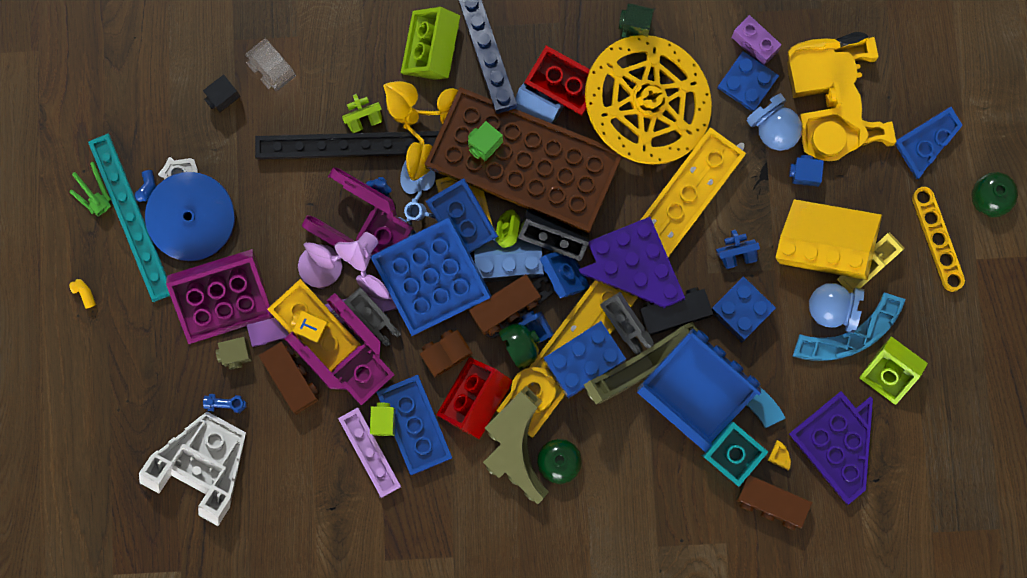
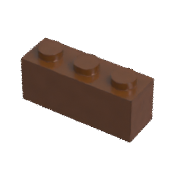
[469,274,541,336]
[258,341,319,415]
[736,475,812,530]

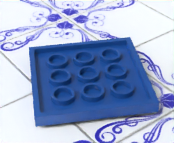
[370,216,491,336]

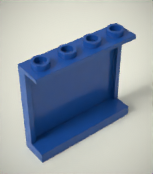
[637,328,761,452]

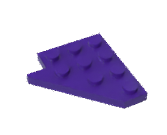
[579,217,685,308]
[788,391,873,505]

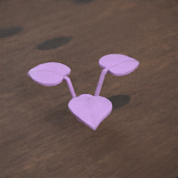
[303,232,392,300]

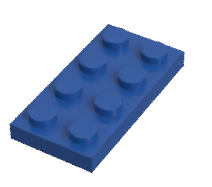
[376,375,452,476]

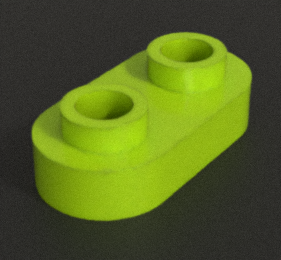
[495,210,520,248]

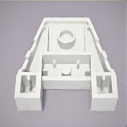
[139,412,246,526]

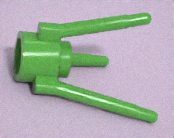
[70,162,111,216]

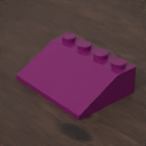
[166,249,274,344]

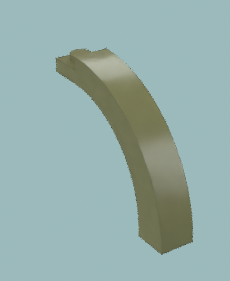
[584,321,698,404]

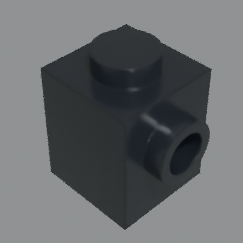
[203,74,241,112]

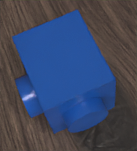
[789,155,824,187]

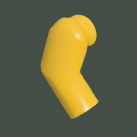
[69,279,96,309]

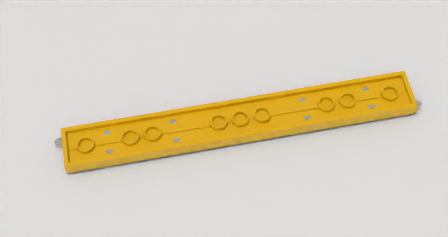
[496,127,746,439]

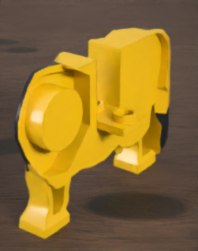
[787,32,896,162]

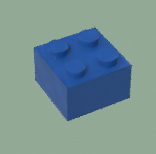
[712,276,776,343]

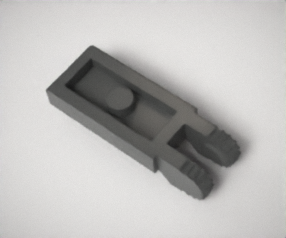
[344,286,401,347]
[600,292,654,355]

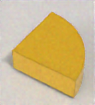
[767,440,791,471]

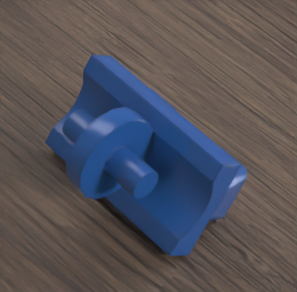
[716,230,760,269]

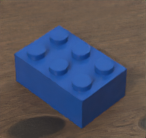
[544,321,626,399]

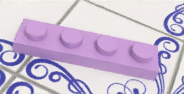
[338,408,401,498]

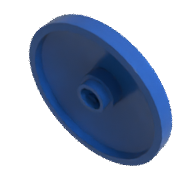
[145,172,235,261]

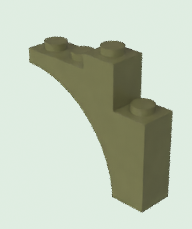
[483,386,549,504]

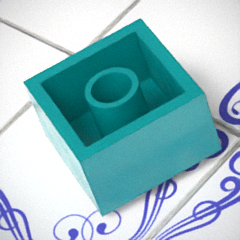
[701,421,768,487]

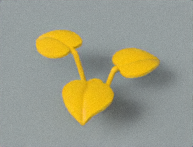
[383,81,458,181]

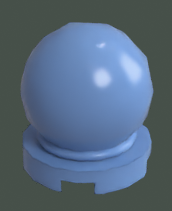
[746,93,802,151]
[809,283,864,333]

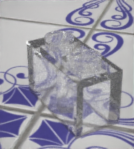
[245,38,296,92]

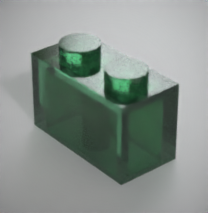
[618,3,654,40]

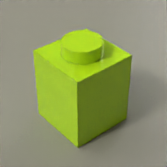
[370,403,396,436]

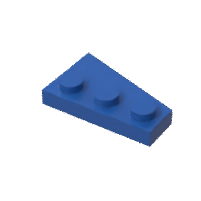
[895,107,963,179]

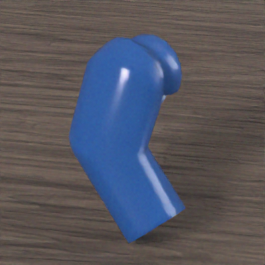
[135,170,156,202]

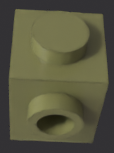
[216,337,252,369]

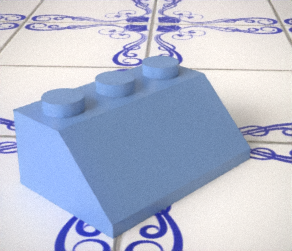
[474,237,544,282]

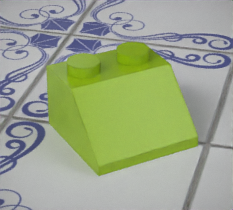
[859,336,928,405]

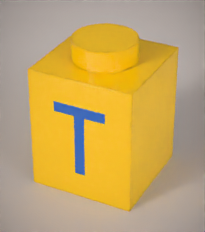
[291,311,328,343]

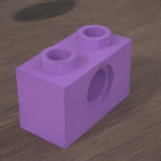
[732,15,781,66]

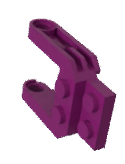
[302,167,414,255]
[284,293,395,405]

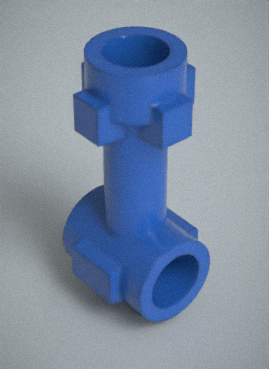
[203,394,247,413]

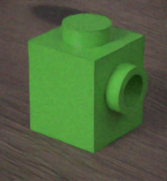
[468,121,503,161]

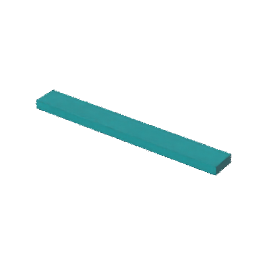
[88,133,170,302]

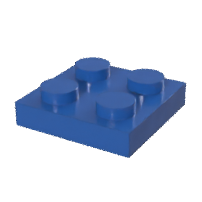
[717,51,779,112]
[540,252,590,298]

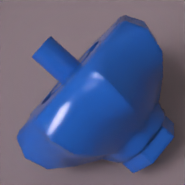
[366,177,391,198]

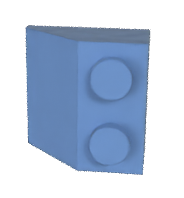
[515,83,564,124]

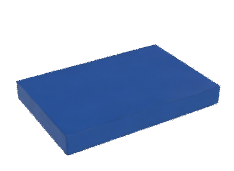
[426,178,498,253]

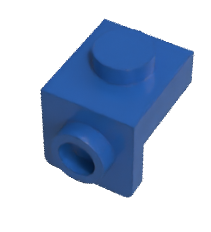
[519,311,554,344]

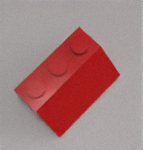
[524,45,599,116]
[436,357,513,439]

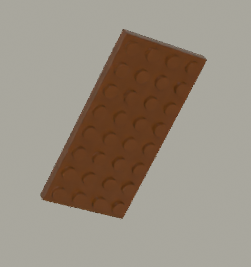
[424,87,623,234]

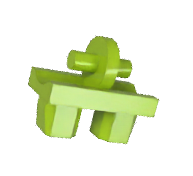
[342,94,382,133]

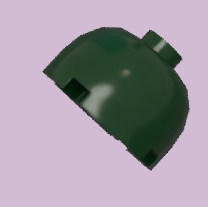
[971,172,1018,217]
[499,324,541,371]
[537,439,582,484]

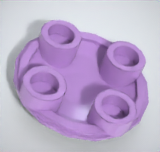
[298,244,343,289]

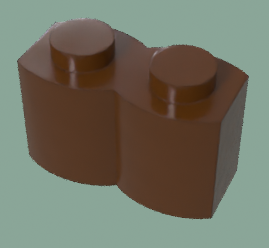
[420,329,473,378]

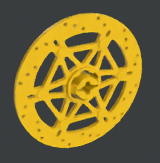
[585,35,712,164]

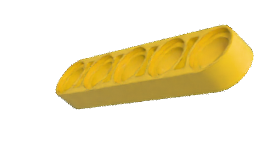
[912,187,965,292]

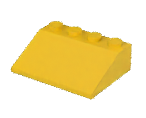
[776,199,882,280]

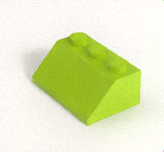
[401,7,460,80]

